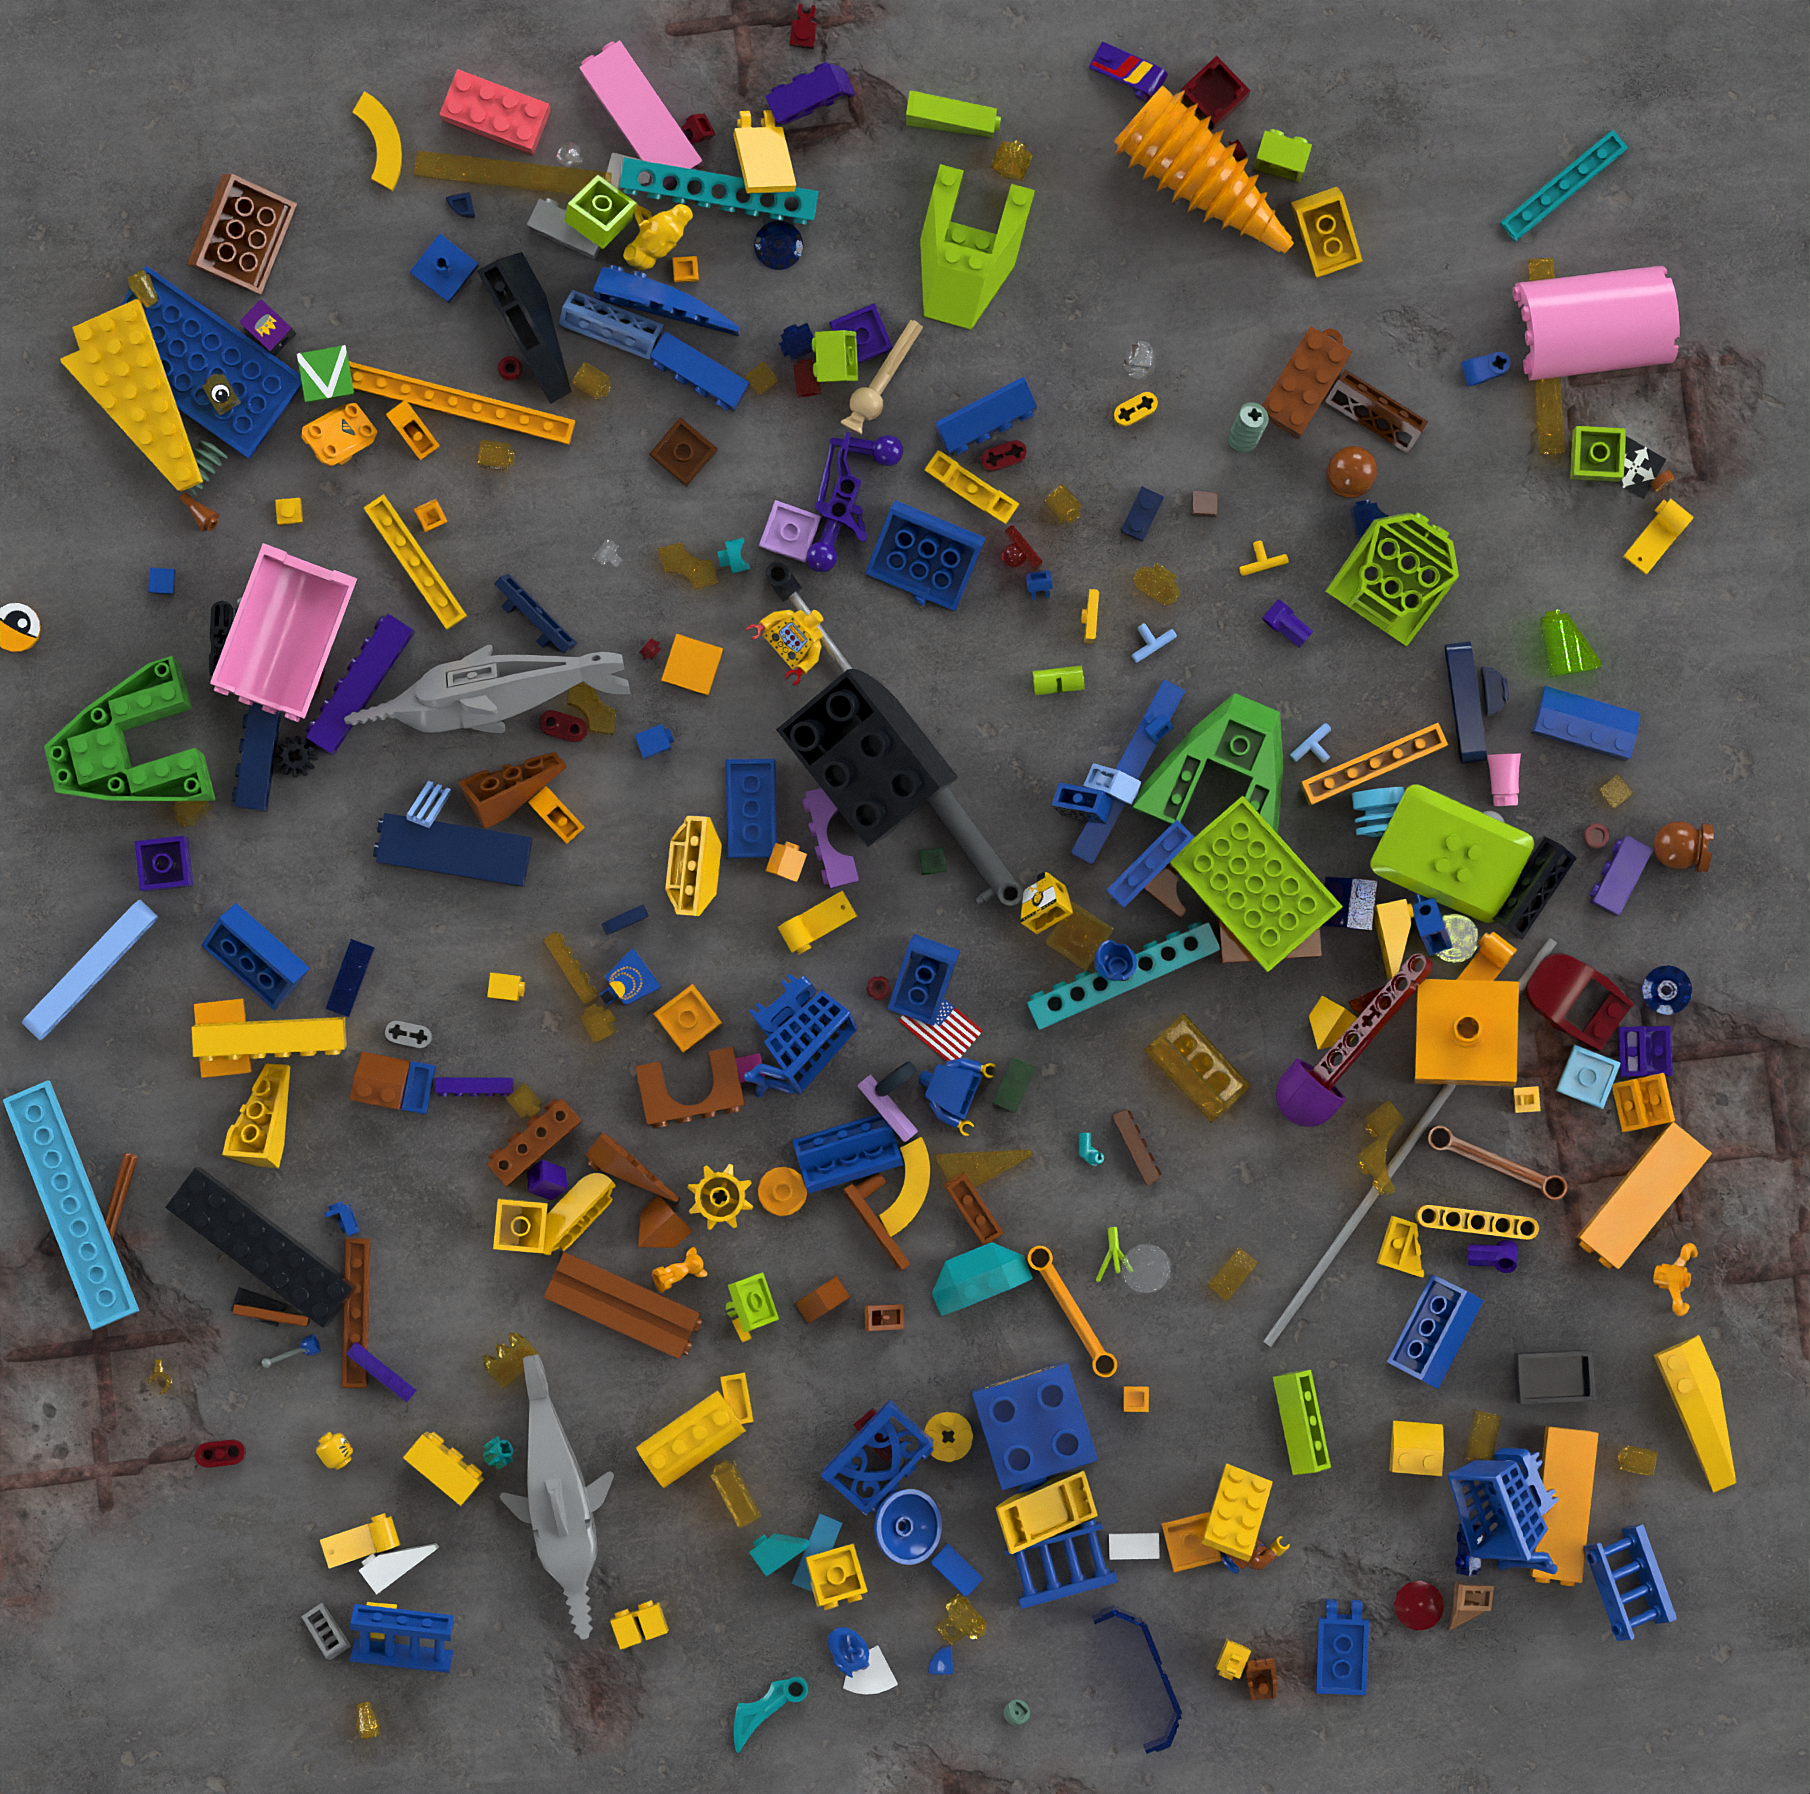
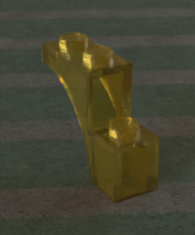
[1356,1100,1404,1197]

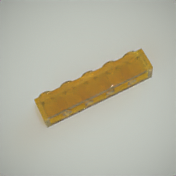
[543,931,599,1005]

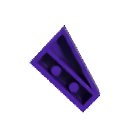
[765,62,855,125]

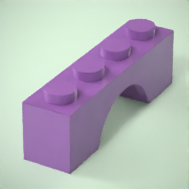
[802,788,859,889]

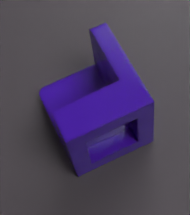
[527,1160,568,1200]

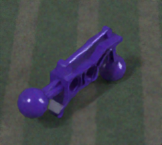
[806,432,903,573]

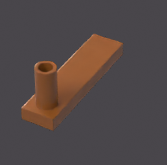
[841,1172,910,1272]

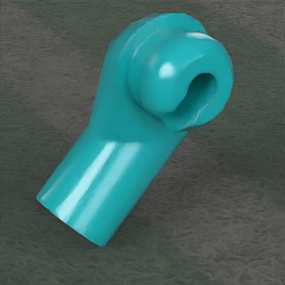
[1079,1133,1104,1166]

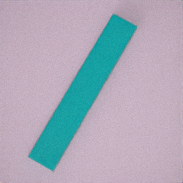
[1499,129,1629,242]

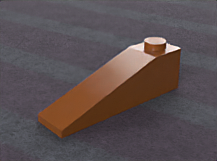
[458,752,567,829]

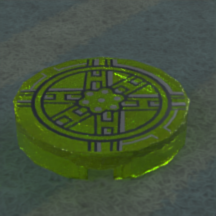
[1435,914,1479,963]

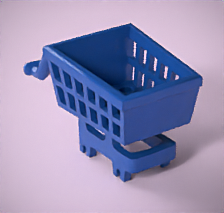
[744,974,858,1098]
[1447,1448,1559,1574]

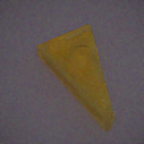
[935,1149,1033,1188]

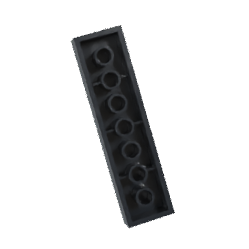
[165,1167,357,1328]

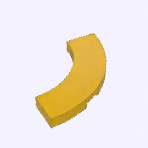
[352,91,402,191]
[879,1137,930,1237]

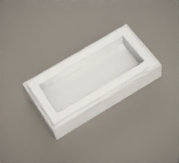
[1109,1533,1159,1560]

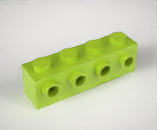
[1273,1369,1331,1475]

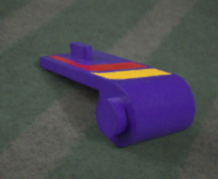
[1089,41,1168,102]

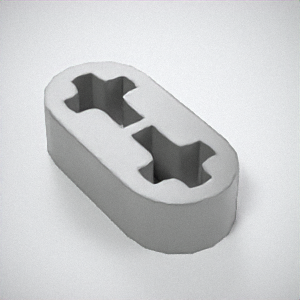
[385,1021,432,1048]

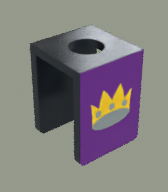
[240,300,296,356]

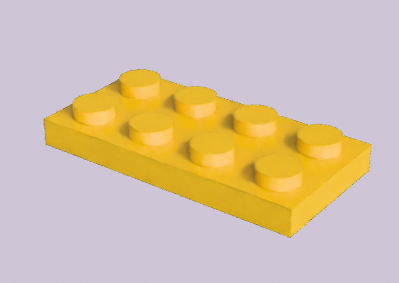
[1201,1463,1273,1562]

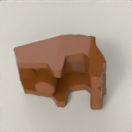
[1245,1658,1278,1700]

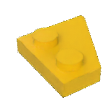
[1376,1216,1424,1278]

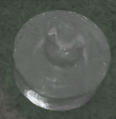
[556,141,582,167]

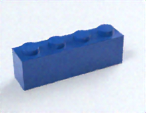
[650,331,750,411]

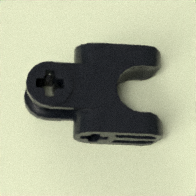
[209,600,237,676]

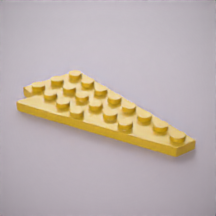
[60,299,203,492]

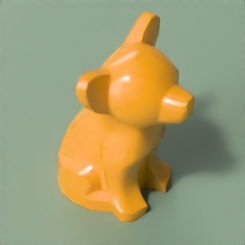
[652,1247,707,1293]

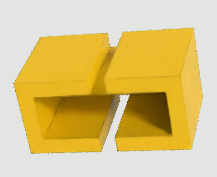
[610,1600,669,1650]

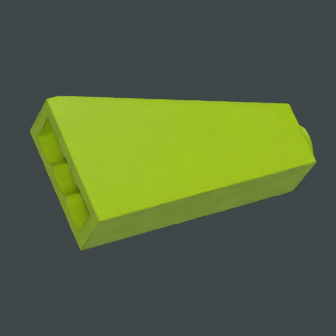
[906,91,1001,138]

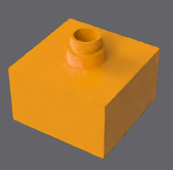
[1414,979,1519,1087]

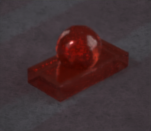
[1002,525,1043,571]

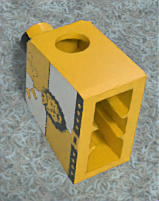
[1020,872,1073,934]

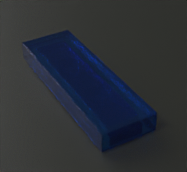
[325,939,375,1017]

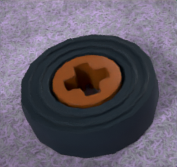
[875,1061,917,1096]

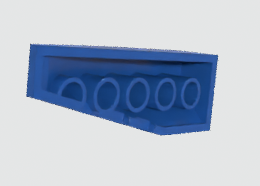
[593,265,740,336]

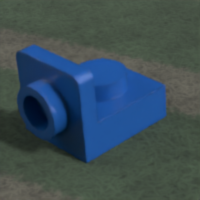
[324,1201,360,1236]

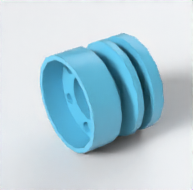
[1352,787,1404,838]

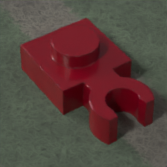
[789,3,817,49]

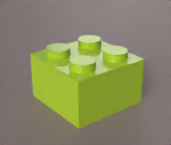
[1253,129,1312,183]
[564,175,637,249]
[812,330,858,383]
[1570,426,1626,482]

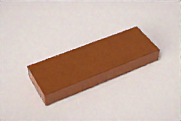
[943,1171,1004,1246]
[233,1304,311,1327]

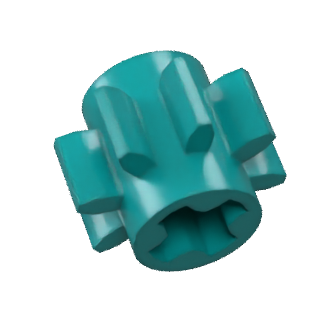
[483,1436,514,1470]

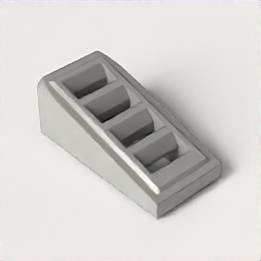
[301,1603,351,1660]

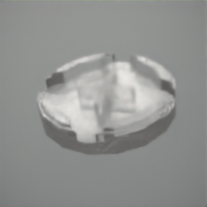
[1121,1243,1171,1294]

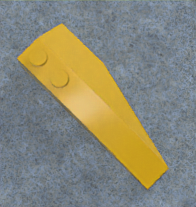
[1653,1335,1736,1493]

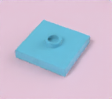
[1556,1045,1621,1109]

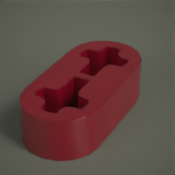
[981,440,1027,472]

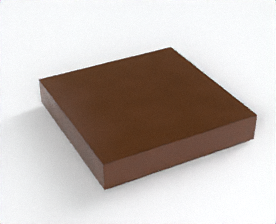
[649,417,718,487]

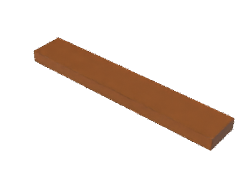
[342,1238,371,1388]

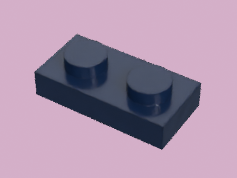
[1120,486,1164,542]

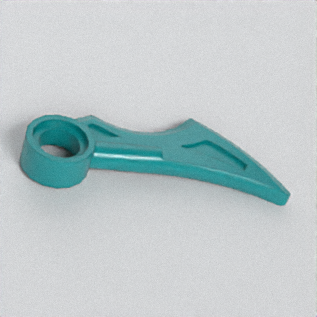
[734,1676,809,1753]

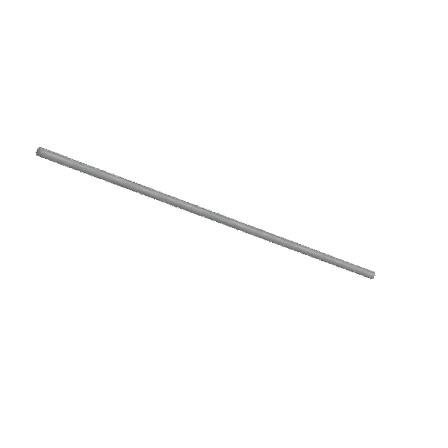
[1263,938,1557,1347]

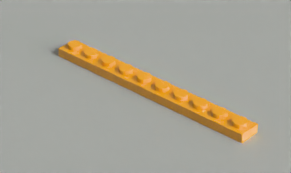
[349,361,576,445]

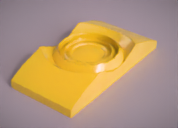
[995,1469,1098,1554]

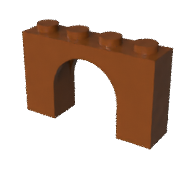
[635,1047,745,1129]

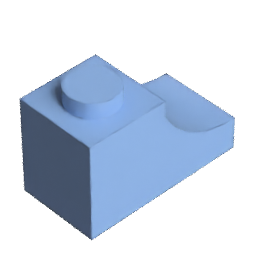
[1083,763,1141,805]

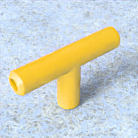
[1239,540,1289,576]

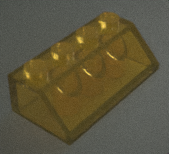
[1144,1013,1251,1123]

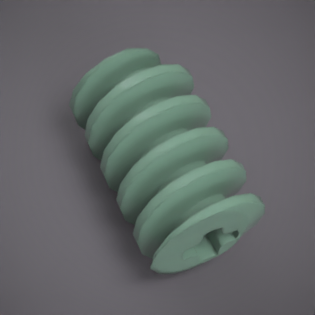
[1228,402,1269,453]
[188,441,228,496]

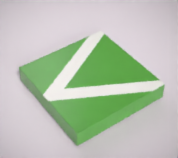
[297,345,355,403]

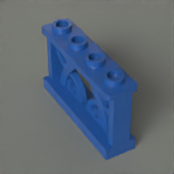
[821,1399,934,1516]

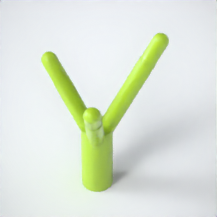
[1096,1227,1133,1282]

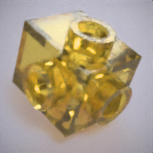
[990,140,1033,181]

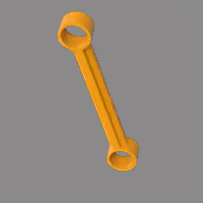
[1027,1245,1117,1377]

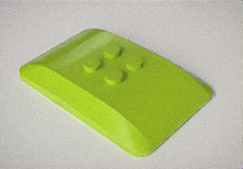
[1370,784,1534,923]

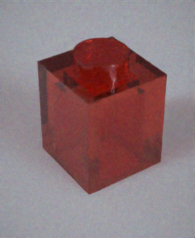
[793,359,822,398]

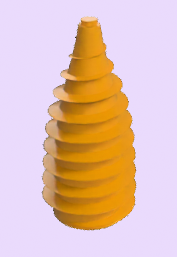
[1113,85,1294,254]

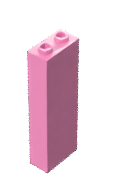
[579,40,704,190]

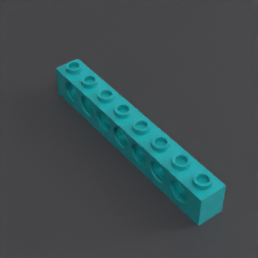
[618,157,819,225]
[1027,920,1221,1030]

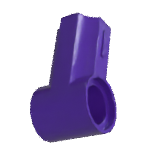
[1262,599,1313,648]
[1468,1240,1518,1273]

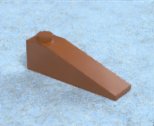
[585,1133,680,1202]

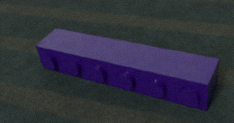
[306,613,415,755]

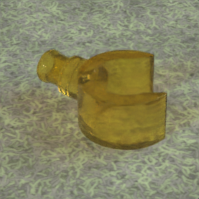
[148,1359,172,1394]

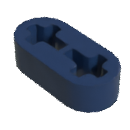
[601,905,649,935]

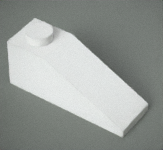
[359,1543,439,1595]

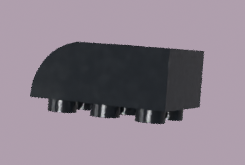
[776,669,959,847]

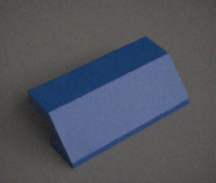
[792,1113,903,1194]

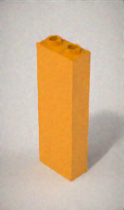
[1576,1122,1712,1270]
[1529,1426,1599,1586]

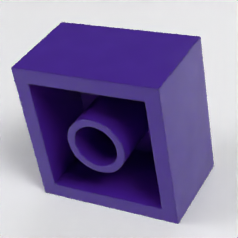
[134,836,194,892]

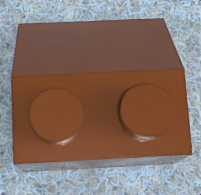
[349,1051,411,1110]

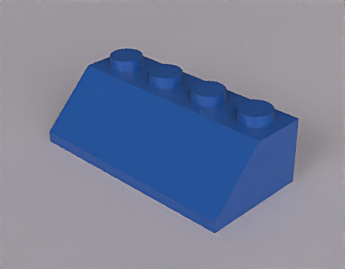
[936,377,1037,456]
[1531,686,1640,761]
[201,903,310,1011]
[1387,1274,1484,1389]

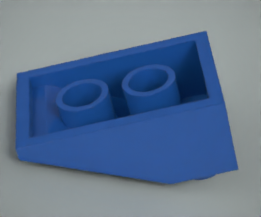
[888,934,961,1026]

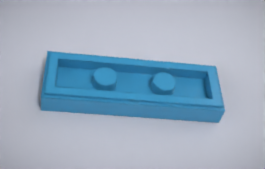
[792,1513,843,1592]

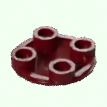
[1394,1581,1444,1631]

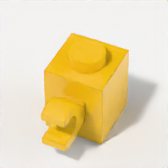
[1215,1639,1251,1680]

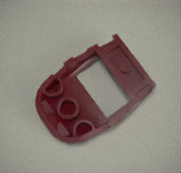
[1526,953,1634,1051]

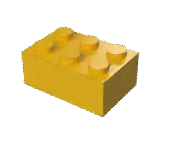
[403,1431,484,1506]

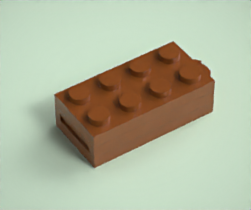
[1262,326,1353,439]

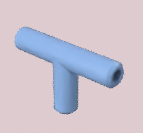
[1131,623,1177,663]
[1290,723,1331,763]

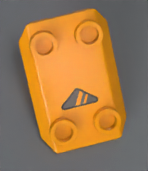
[301,403,378,466]

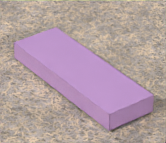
[857,1074,918,1142]

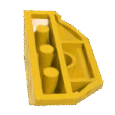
[665,816,722,916]

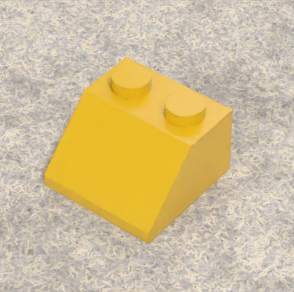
[493,1198,548,1253]
[1389,1420,1444,1476]

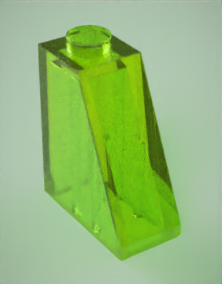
[1540,610,1602,677]

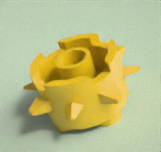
[687,1164,753,1230]

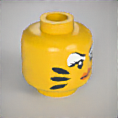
[316,1432,353,1470]

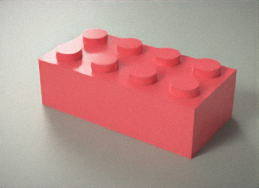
[439,69,551,155]

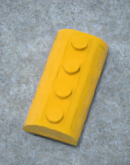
[636,1390,746,1488]

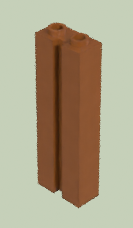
[543,1251,703,1359]

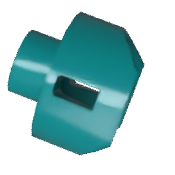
[717,537,750,573]

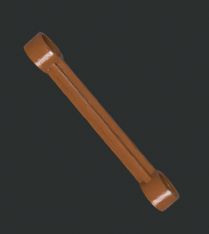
[1426,1126,1567,1200]

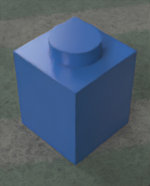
[635,724,674,760]

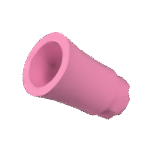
[1487,753,1521,806]

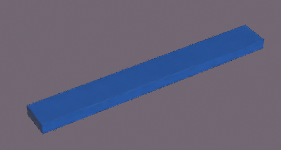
[1071,679,1185,865]

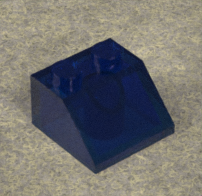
[1322,876,1377,932]

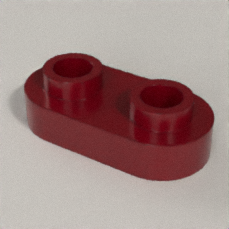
[539,710,588,743]
[195,1439,246,1468]

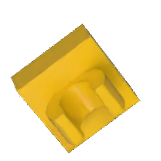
[1513,1086,1541,1113]

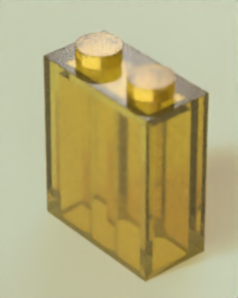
[711,1459,763,1529]

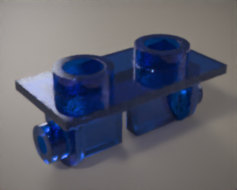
[1455,1523,1483,1576]

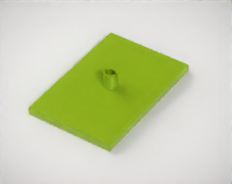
[1169,796,1343,973]

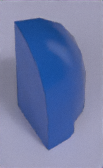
[928,1645,953,1675]

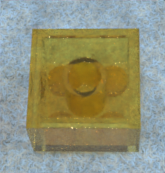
[1044,901,1114,971]

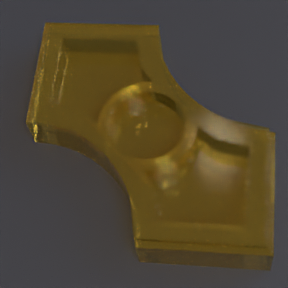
[658,542,719,590]
[567,682,617,736]

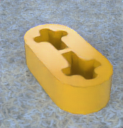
[1114,392,1158,427]

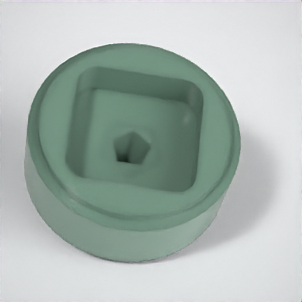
[1004,1699,1030,1726]

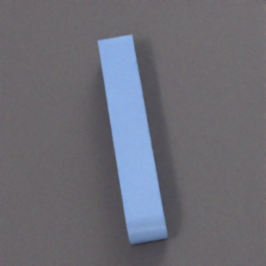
[22,899,158,1040]

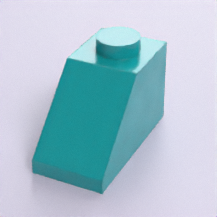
[749,1533,811,1577]

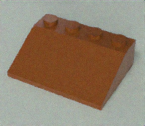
[187,174,297,295]

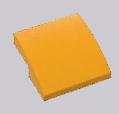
[1612,1073,1675,1132]

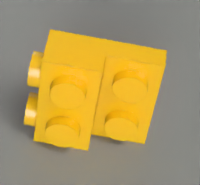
[805,1543,868,1610]

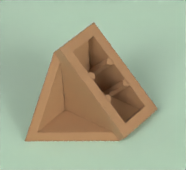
[1449,1581,1494,1631]

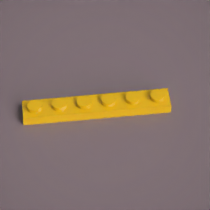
[364,494,468,630]

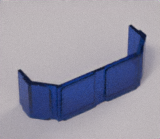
[1092,1605,1182,1754]

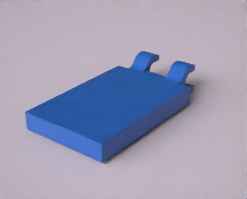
[1315,1599,1369,1695]

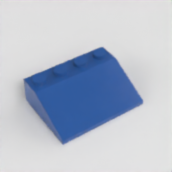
[865,500,986,612]

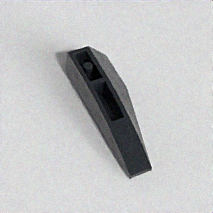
[477,252,572,404]

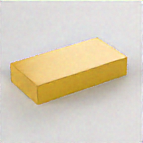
[720,1372,754,1424]

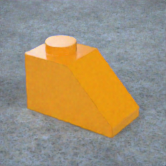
[386,400,440,460]
[528,786,585,844]

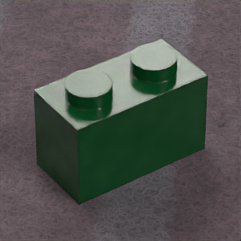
[993,1057,1036,1113]

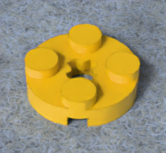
[924,1412,973,1462]

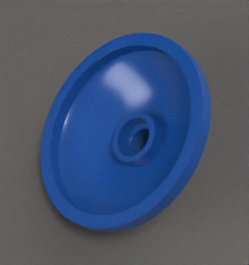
[874,1489,942,1565]

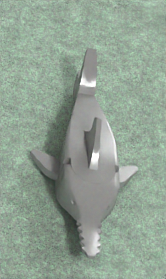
[344,645,631,733]
[500,1354,614,1639]

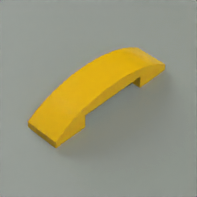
[924,450,1020,525]

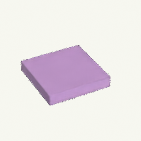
[759,500,822,563]

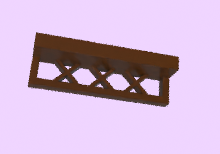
[1325,369,1428,454]

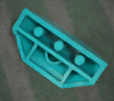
[932,1242,1033,1316]

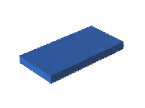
[726,759,777,859]

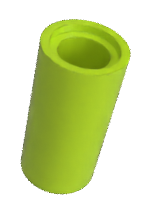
[1032,665,1084,695]

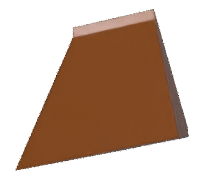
[638,1195,693,1248]

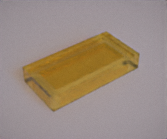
[1207,1247,1258,1301]

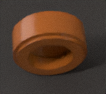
[1650,470,1675,492]

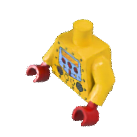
[746,610,823,686]

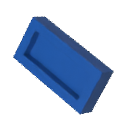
[401,1061,436,1114]

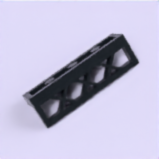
[1492,837,1577,940]

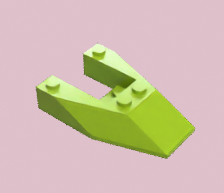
[920,164,1035,330]

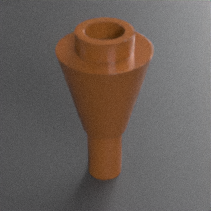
[179,492,219,532]

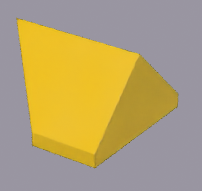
[1309,996,1357,1050]

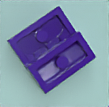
[1619,1026,1673,1077]

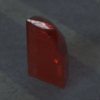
[1348,985,1391,1014]

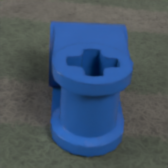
[1461,352,1510,387]

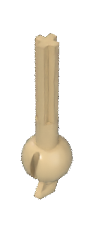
[840,320,923,435]

